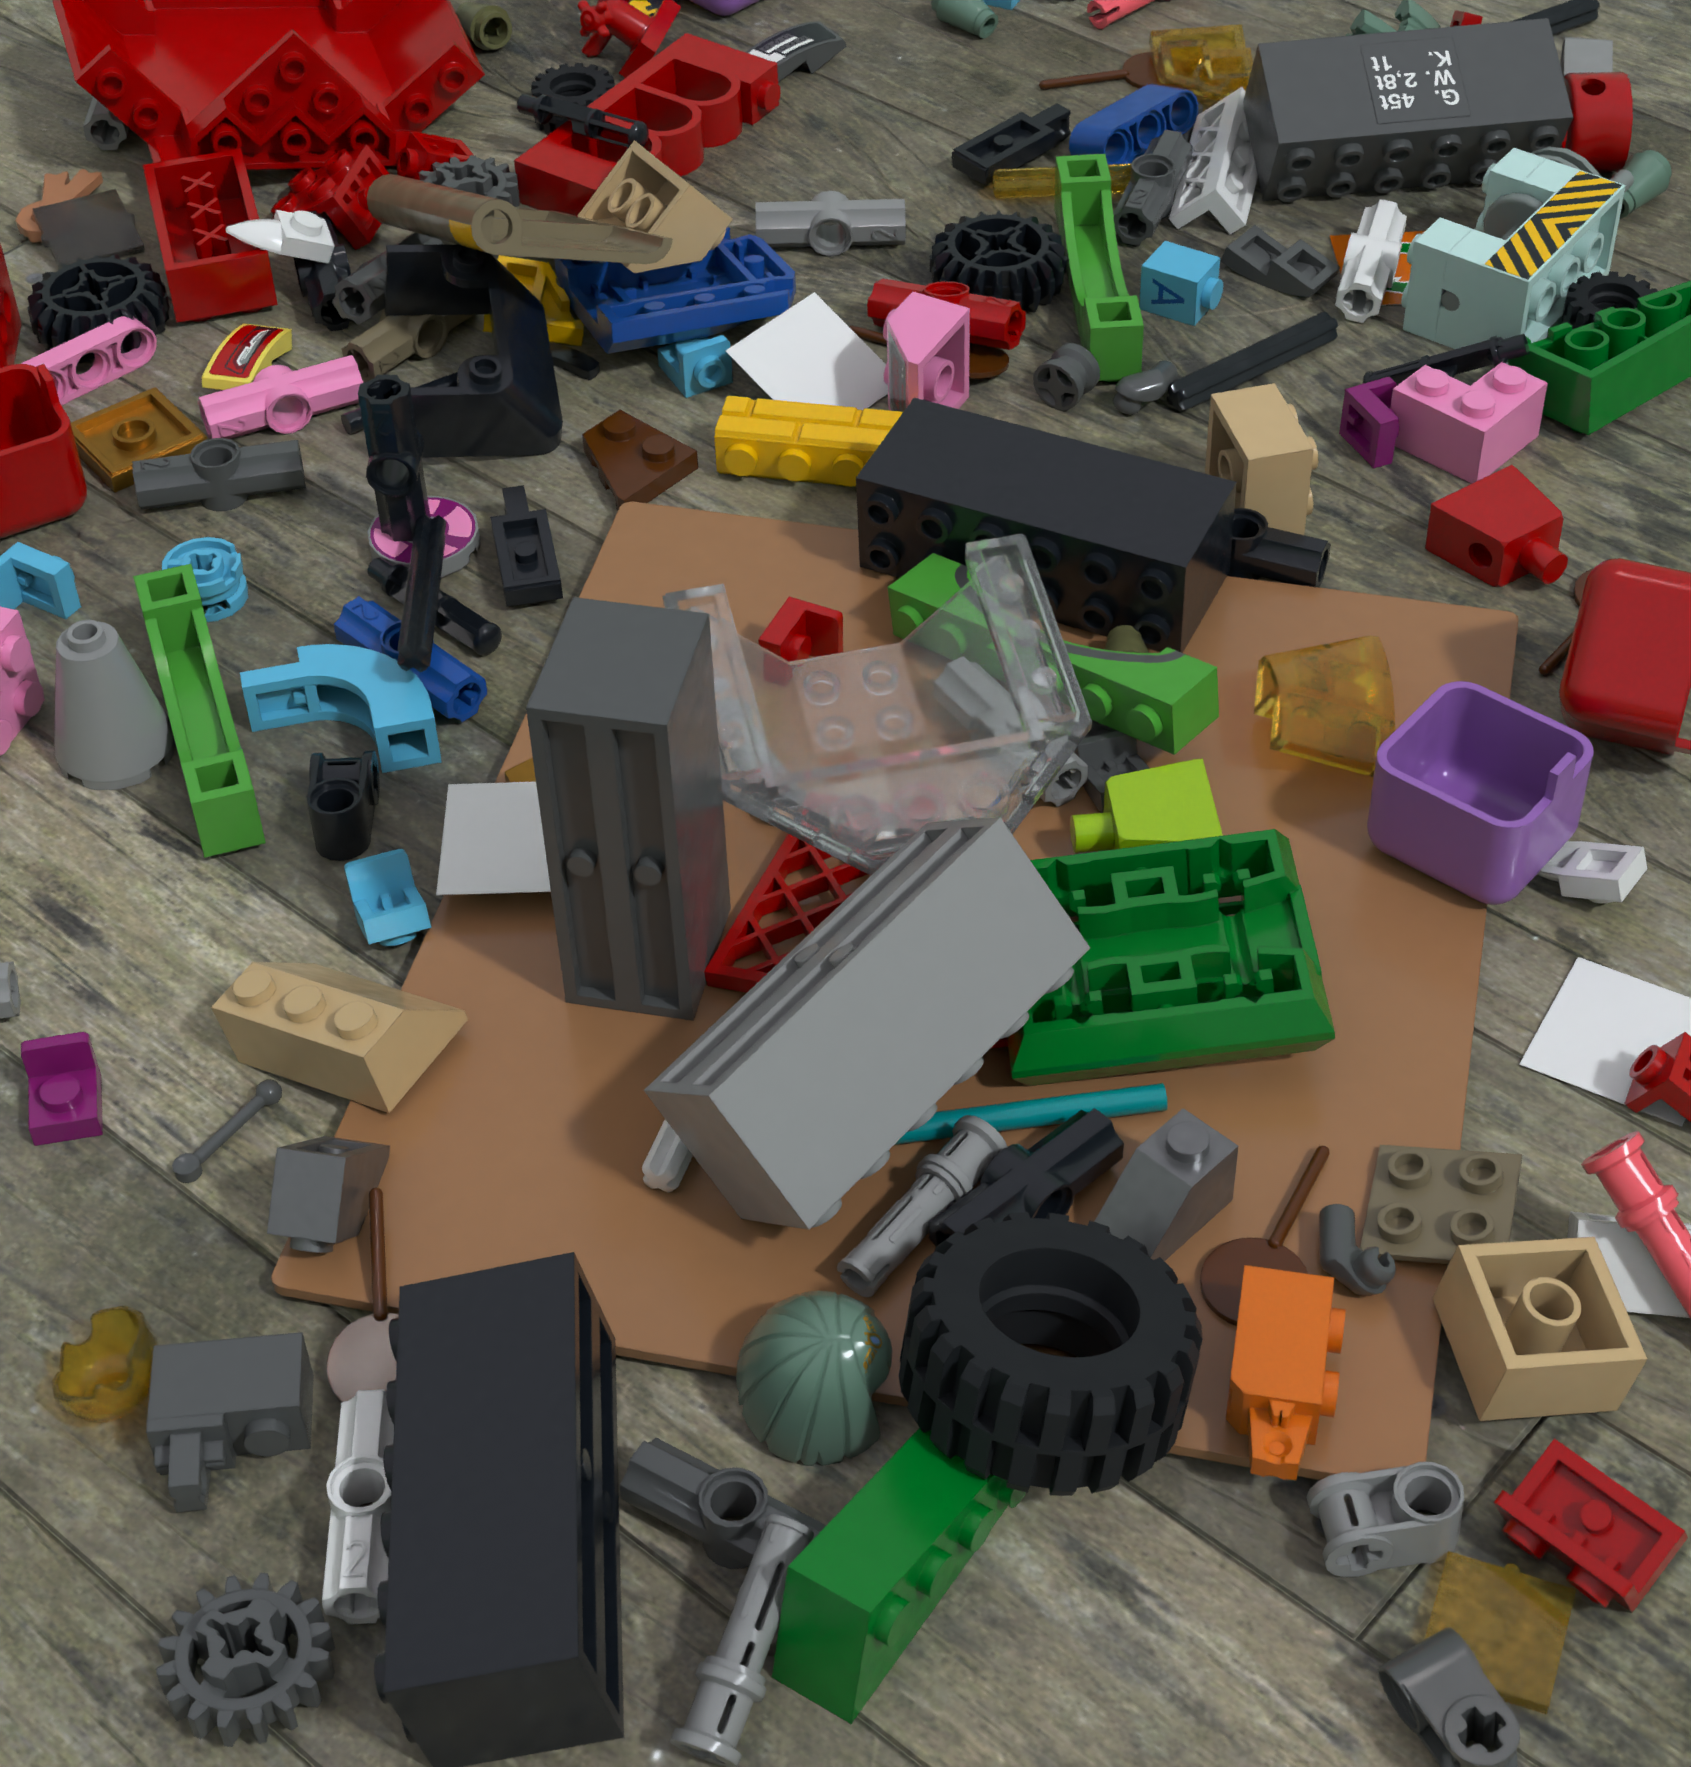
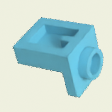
[657,335,733,398]

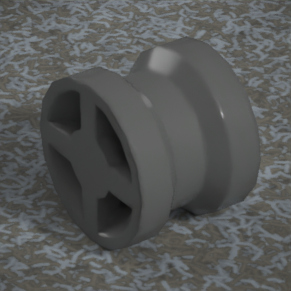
[1033,343,1100,410]

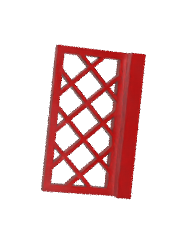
[704,802,945,993]

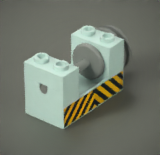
[1401,147,1634,364]

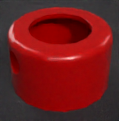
[1560,72,1633,173]

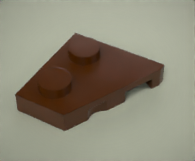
[582,410,698,511]

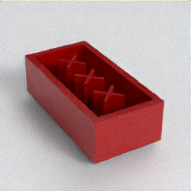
[143,148,278,323]

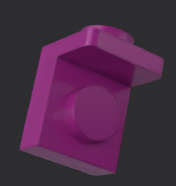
[1339,377,1399,469]
[21,1032,103,1146]

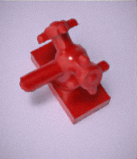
[577,0,681,78]

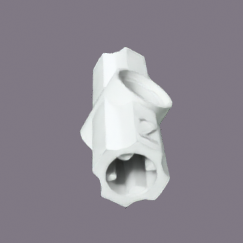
[1335,200,1407,323]
[322,1390,394,1624]

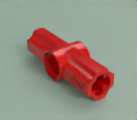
[867,278,1026,350]

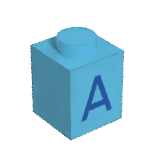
[1139,241,1223,326]

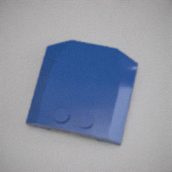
[554,227,796,354]

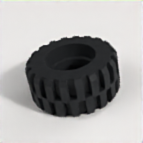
[898,1212,1202,1496]

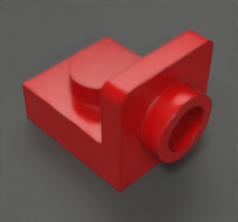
[397,131,474,180]
[758,596,843,690]
[1624,1032,1691,1122]

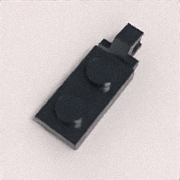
[952,103,1071,186]
[490,485,563,607]

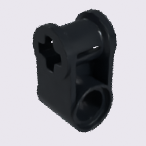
[306,751,380,861]

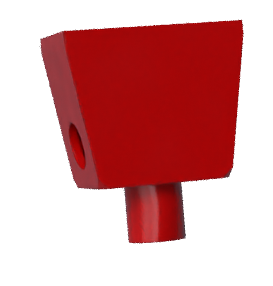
[1425,465,1568,587]

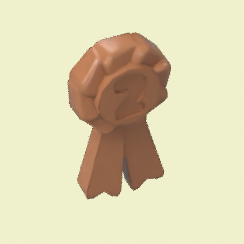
[16,169,103,244]

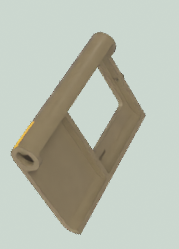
[367,174,673,264]

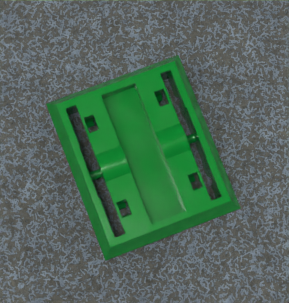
[1007,829,1335,1086]

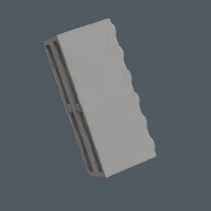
[644,817,1090,1230]

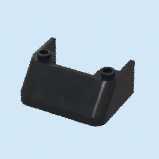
[384,244,563,458]

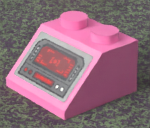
[883,292,970,412]

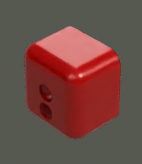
[0,364,87,539]
[1559,558,1691,755]

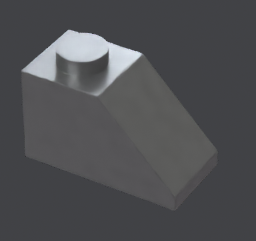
[1094,1108,1239,1261]
[267,1136,390,1253]

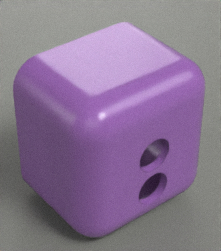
[1367,681,1594,905]

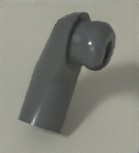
[1113,360,1178,415]
[1319,1204,1396,1296]

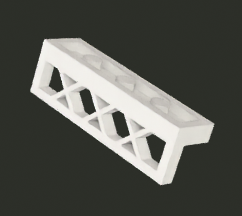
[1169,87,1258,235]

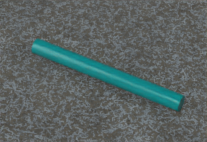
[894,1083,1168,1145]

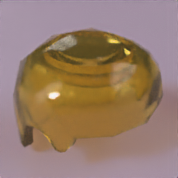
[51,1305,159,1423]

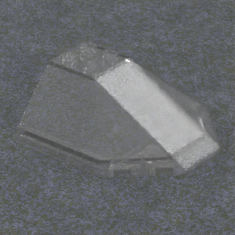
[662,534,1092,875]

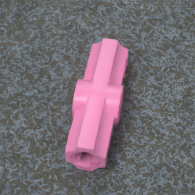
[197,355,364,439]

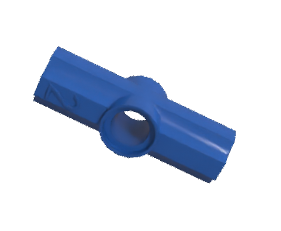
[334,596,487,722]

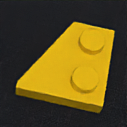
[483,255,584,346]

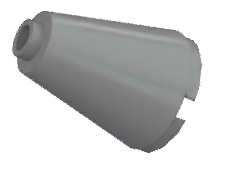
[54,620,176,790]

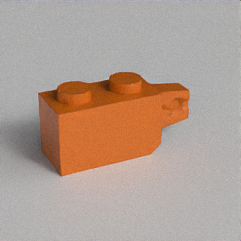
[1226,1265,1346,1480]

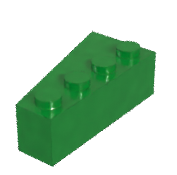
[1508,280,1691,435]
[772,1428,1026,1724]

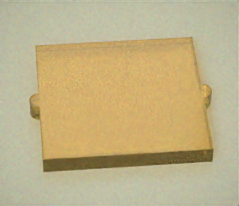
[1424,1551,1576,1714]

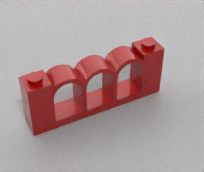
[514,33,781,216]

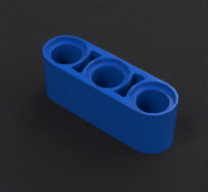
[1069,84,1198,171]

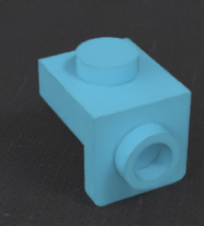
[0,542,81,619]
[344,849,432,946]

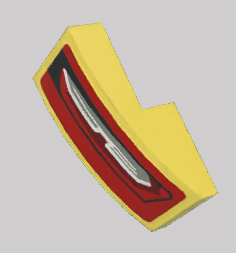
[202,323,292,390]

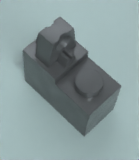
[146,1332,314,1512]

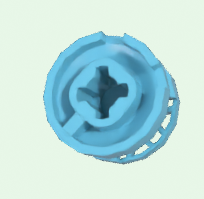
[162,537,248,622]

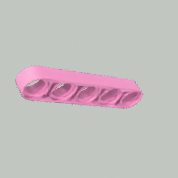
[20,316,157,405]

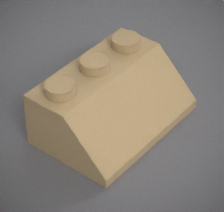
[578,140,733,273]
[211,962,468,1113]

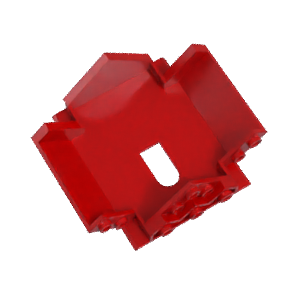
[52,0,485,170]

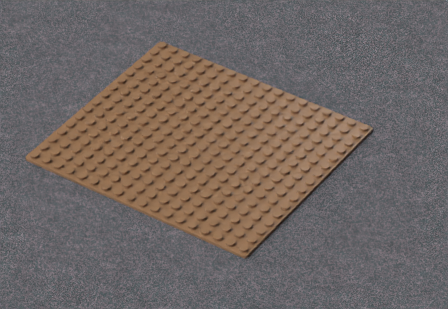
[271,502,1519,1480]

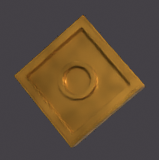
[71,387,208,493]

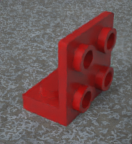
[271,144,390,250]

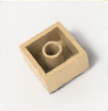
[1205,383,1318,535]
[1433,1237,1647,1421]

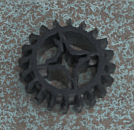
[929,210,1067,313]
[27,254,170,363]

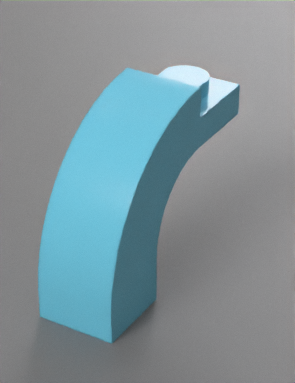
[240,644,442,773]

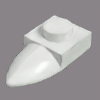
[225,210,334,263]
[1537,841,1647,903]

